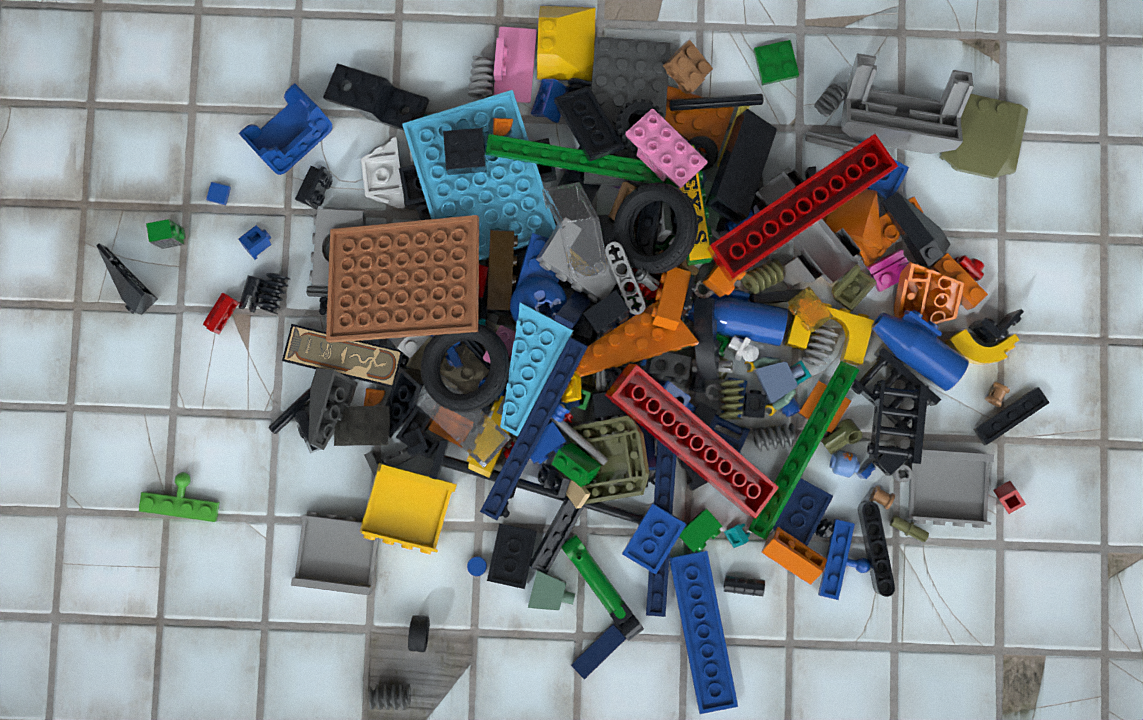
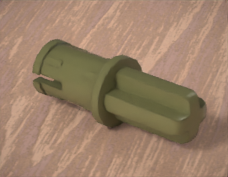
[889,515,929,542]

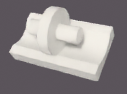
[728,336,759,362]

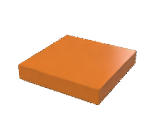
[798,381,852,434]

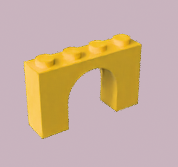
[785,298,874,366]

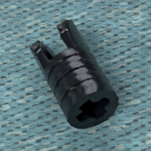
[238,275,264,313]

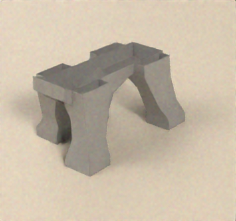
[753,167,862,290]

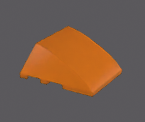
[823,189,882,249]
[894,262,964,324]

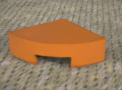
[493,118,513,136]
[363,388,386,408]

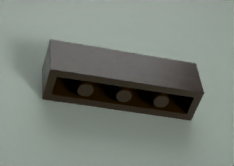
[487,229,518,310]

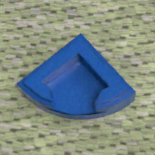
[856,462,876,479]

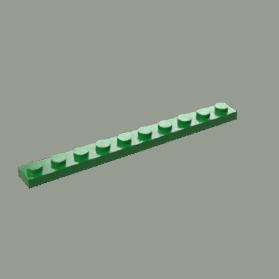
[485,134,675,186]
[748,361,860,540]

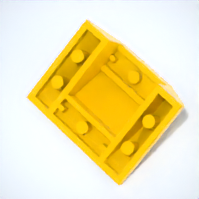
[537,6,596,81]

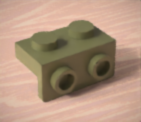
[832,265,877,312]

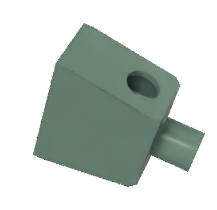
[528,570,576,611]

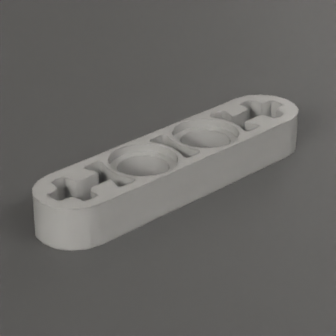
[605,242,646,315]

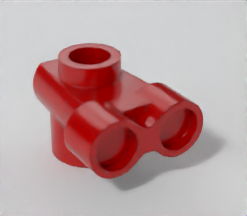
[954,255,985,281]

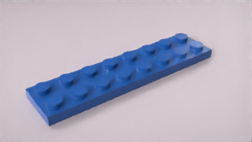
[669,550,738,714]

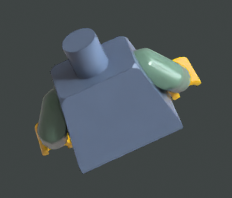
[744,356,804,416]

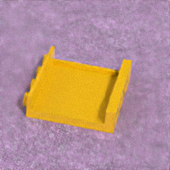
[359,463,457,555]

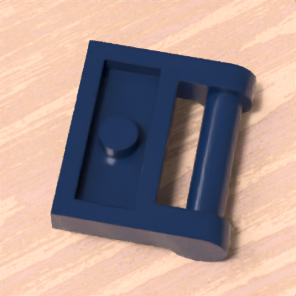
[709,414,750,453]

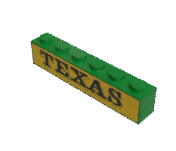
[674,144,713,266]

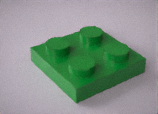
[753,40,799,86]

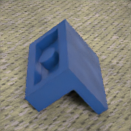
[531,79,566,123]

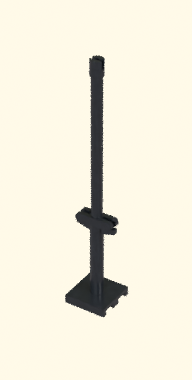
[429,440,645,525]

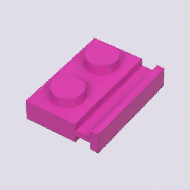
[867,249,909,292]

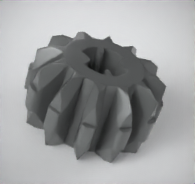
[814,84,846,117]

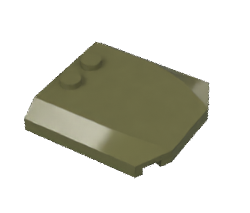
[939,94,1028,179]
[570,416,649,504]

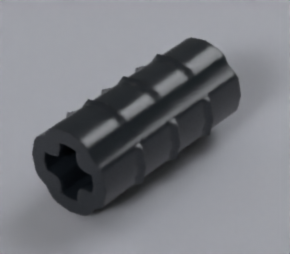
[724,575,765,597]

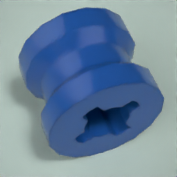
[552,399,572,422]

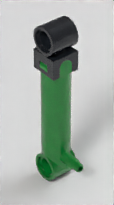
[561,534,644,641]

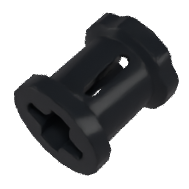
[688,371,705,393]

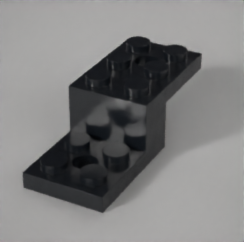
[323,63,430,131]

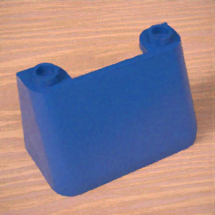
[238,83,333,175]

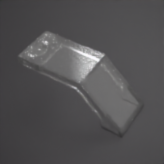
[542,182,610,284]
[416,375,511,468]

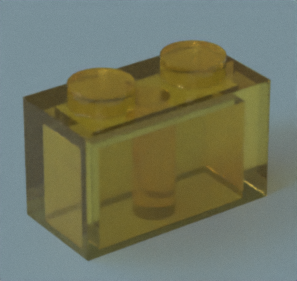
[787,286,833,333]

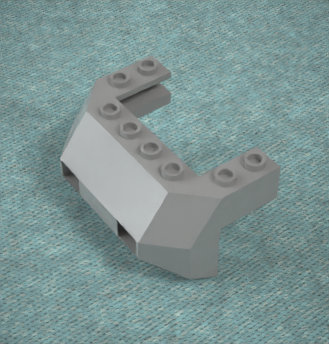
[842,53,974,154]

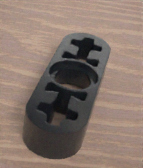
[749,289,805,304]

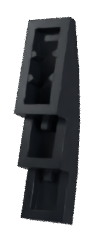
[694,297,719,380]

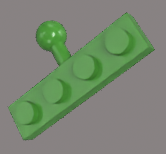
[139,472,220,522]

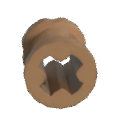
[985,382,1010,407]
[869,485,895,510]

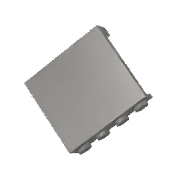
[908,449,994,528]
[291,511,379,595]

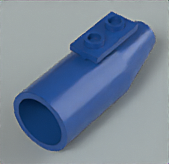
[687,290,788,346]
[871,309,969,391]

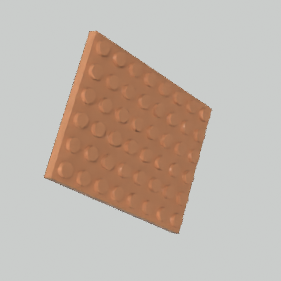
[326,215,479,343]

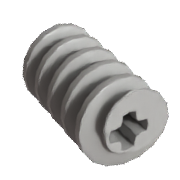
[468,56,495,99]
[802,324,839,366]

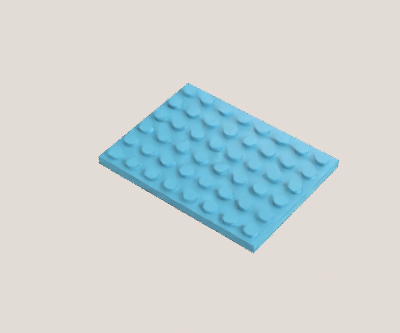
[402,90,556,261]

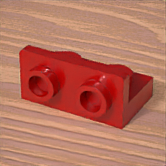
[203,293,239,335]

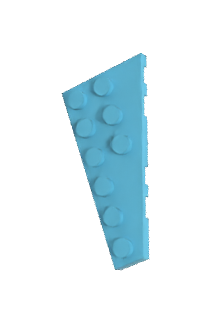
[500,302,574,437]

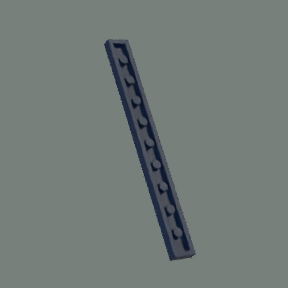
[480,337,588,521]
[646,440,677,617]

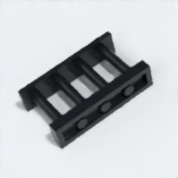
[851,347,941,429]
[867,380,929,464]

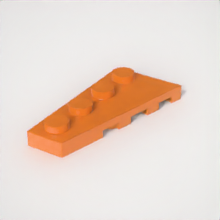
[854,197,924,268]

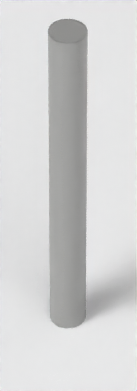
[550,417,609,465]

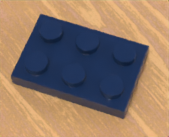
[773,478,833,546]

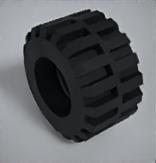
[615,99,664,152]

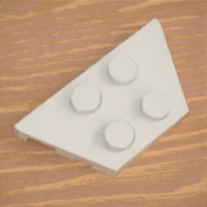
[361,137,406,210]

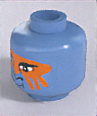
[829,450,860,478]

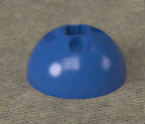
[510,276,567,324]

